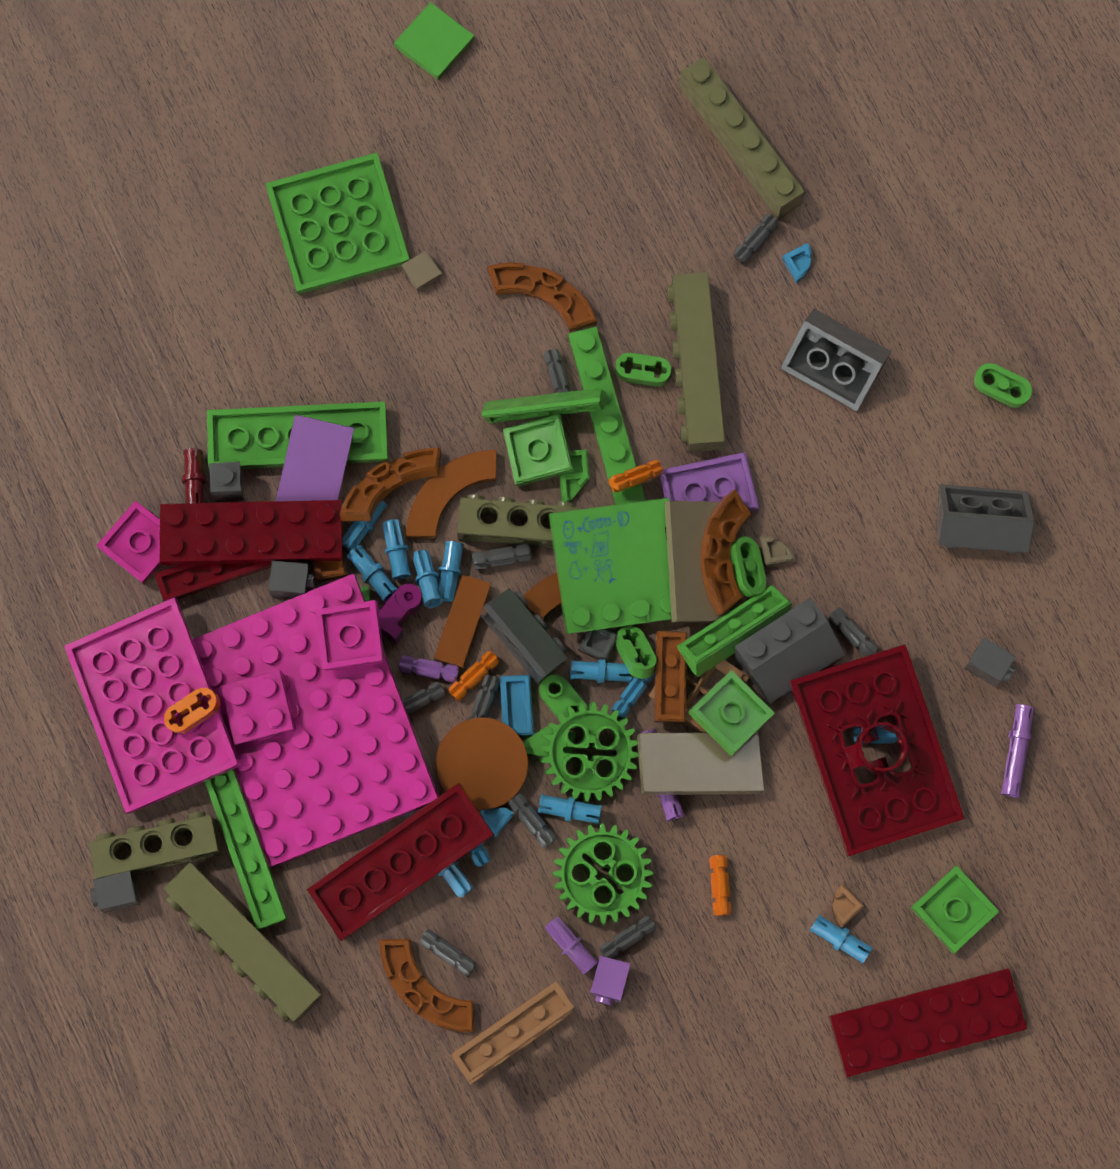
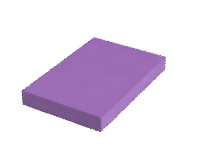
[276,414,354,501]
[659,452,759,512]

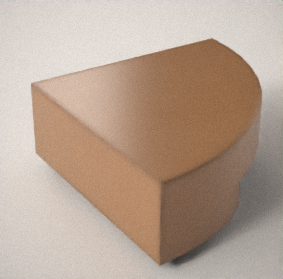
[832,884,864,928]

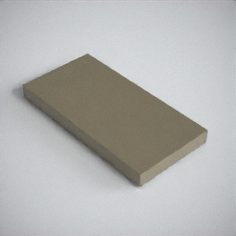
[664,501,729,622]
[637,733,764,795]

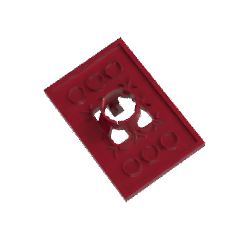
[789,644,965,857]

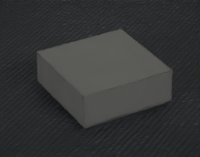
[578,629,618,662]

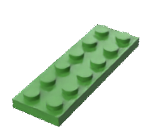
[207,401,388,470]

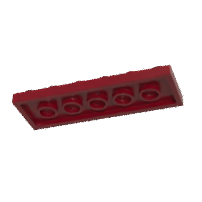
[159,500,343,565]
[306,783,495,941]
[828,968,1027,1078]

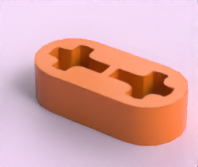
[164,688,220,734]

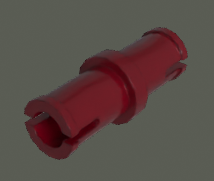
[182,448,206,503]

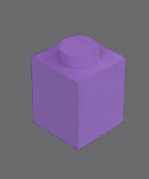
[590,956,630,1006]

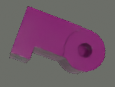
[379,584,422,645]

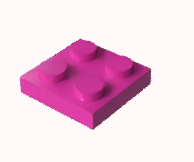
[96,500,161,585]
[315,600,385,671]
[221,670,296,746]

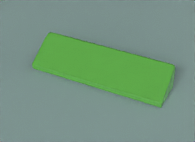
[482,388,604,424]
[677,585,791,677]

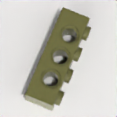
[457,495,580,548]
[88,812,222,879]

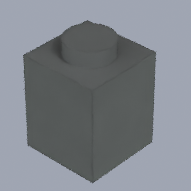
[209,461,245,502]
[268,561,315,599]
[964,637,1016,687]
[90,871,140,913]

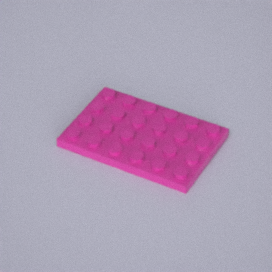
[64,598,241,814]

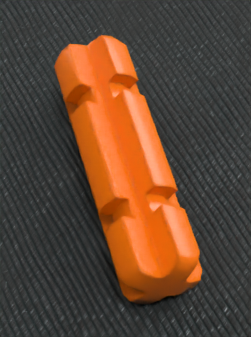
[608,460,664,493]
[448,651,500,701]
[709,855,731,916]

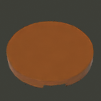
[436,717,528,810]

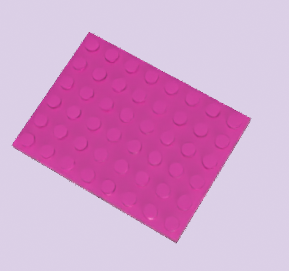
[193,574,439,869]

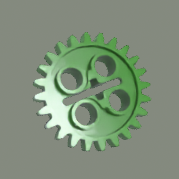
[540,702,639,802]
[553,823,653,925]

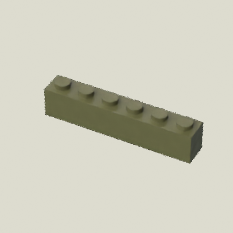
[679,57,805,220]
[667,272,725,452]
[163,862,323,1023]

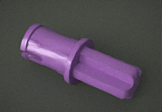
[545,917,598,975]

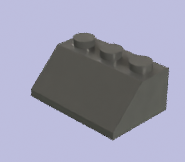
[780,309,892,411]
[936,484,1034,553]
[480,588,568,684]
[735,598,845,706]

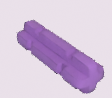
[399,655,459,683]

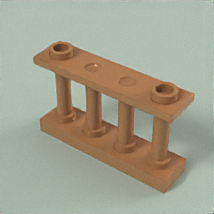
[451,981,574,1085]

